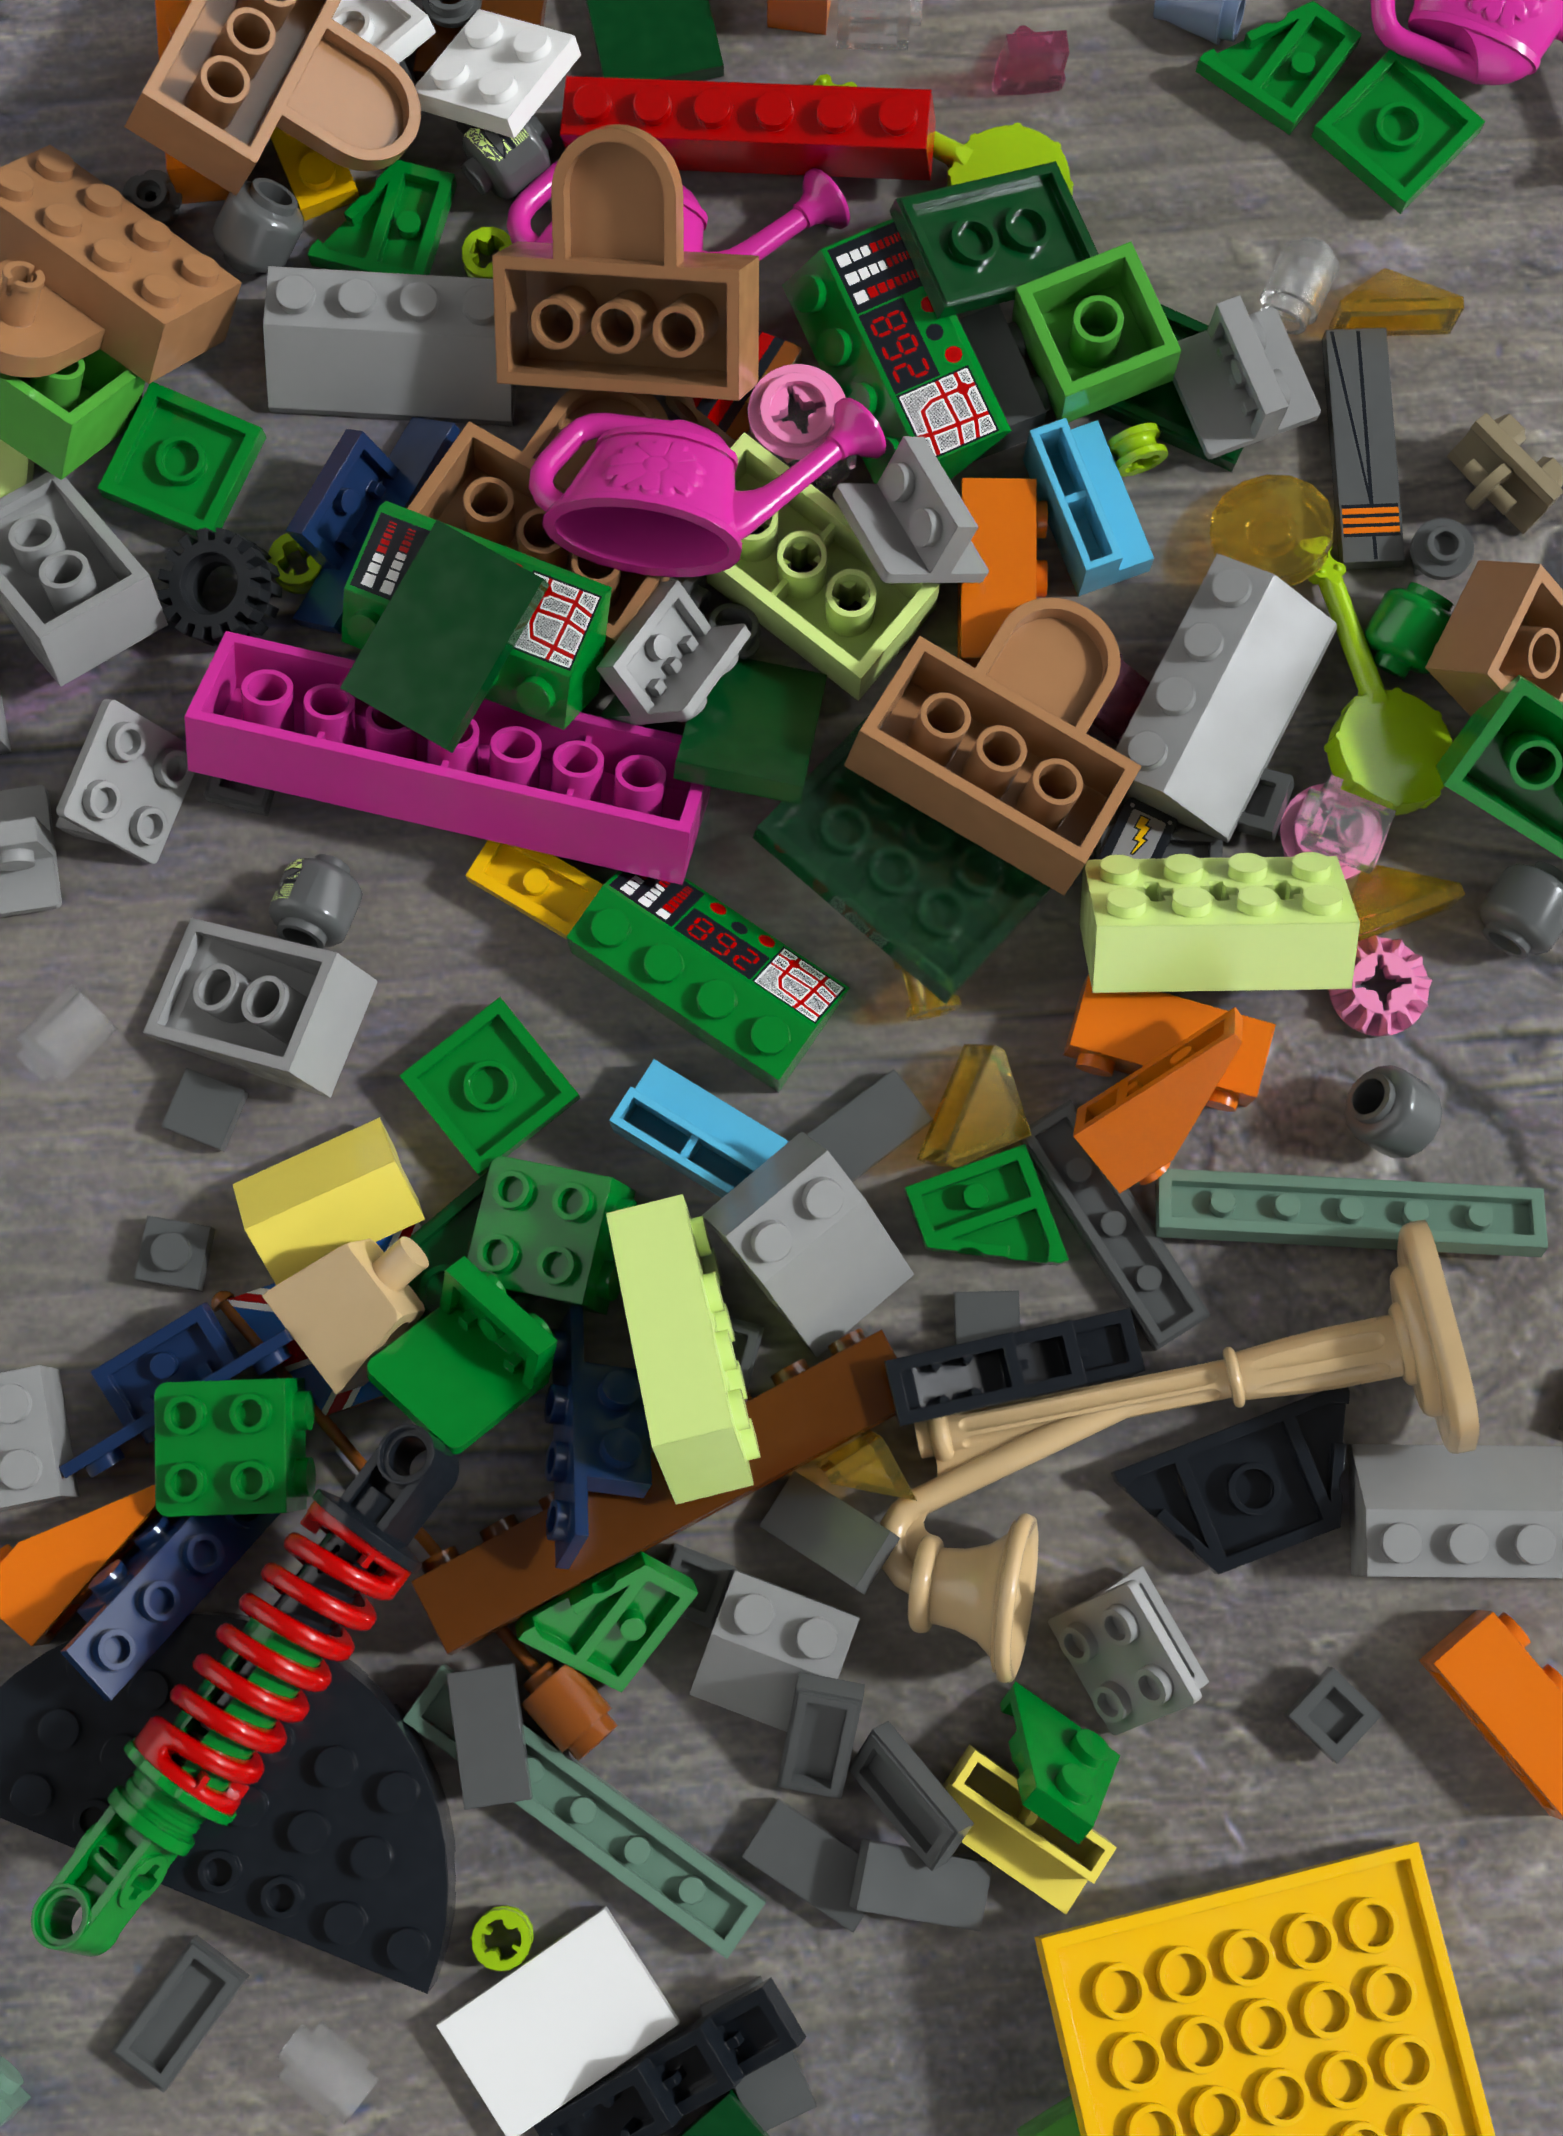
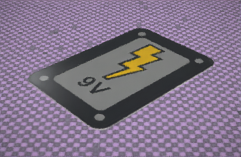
[1099,798,1178,859]

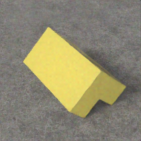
[232,1117,425,1285]
[942,1744,1117,1914]

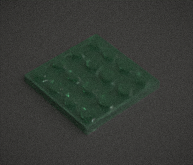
[752,714,1106,1004]

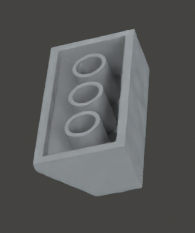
[263,266,516,426]
[1115,553,1337,843]
[1348,1444,1563,1578]

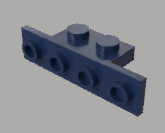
[285,417,461,634]
[59,1302,294,1479]
[544,1305,652,1570]
[60,1513,281,1702]

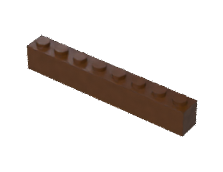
[411,1328,897,1656]

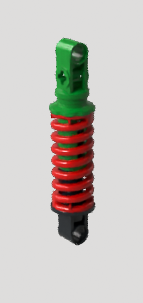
[31,1424,459,1957]

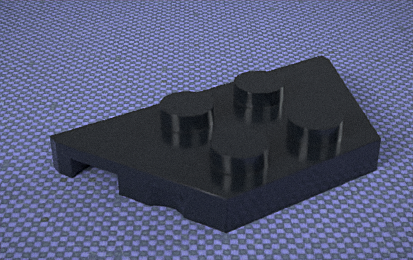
[1111,1387,1350,1574]

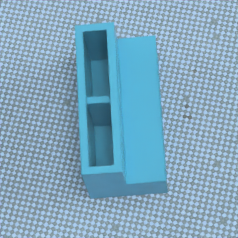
[1023,418,1154,596]
[609,1059,789,1198]

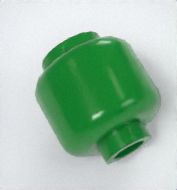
[1364,582,1454,680]

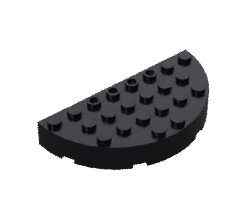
[0,1612,456,1994]

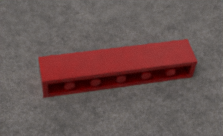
[560,76,936,181]

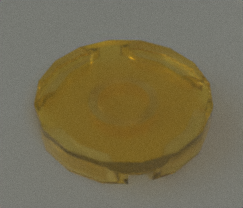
[1209,474,1335,586]

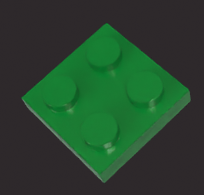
[1311,49,1486,214]
[97,382,267,537]
[399,997,581,1177]

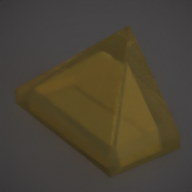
[1329,268,1464,336]
[1350,863,1466,942]
[917,1044,1031,1168]
[815,1430,917,1501]

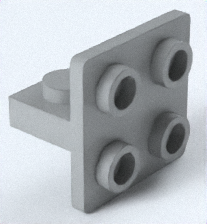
[1173,295,1321,459]
[833,436,989,583]
[596,580,751,726]
[55,699,195,864]
[0,785,62,917]
[1048,1566,1209,1735]

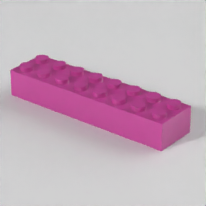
[184,631,711,885]

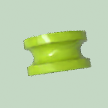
[462,227,512,279]
[1107,423,1169,477]
[268,533,323,594]
[471,1905,534,1971]

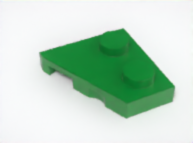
[1195,1,1362,135]
[308,160,457,275]
[904,1144,1069,1266]
[515,1551,698,1693]
[1000,1681,1120,1845]

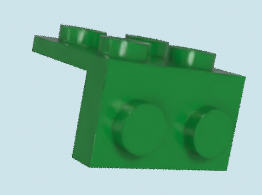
[467,1156,638,1315]
[366,1256,558,1455]
[154,1378,316,1517]

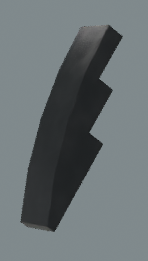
[884,1308,1146,1427]
[534,1977,807,2136]

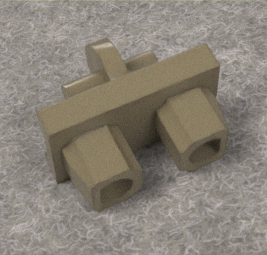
[1447,412,1563,534]

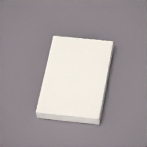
[436,1906,680,2136]

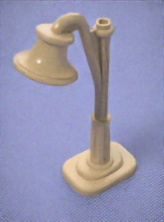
[880,1219,1479,1683]

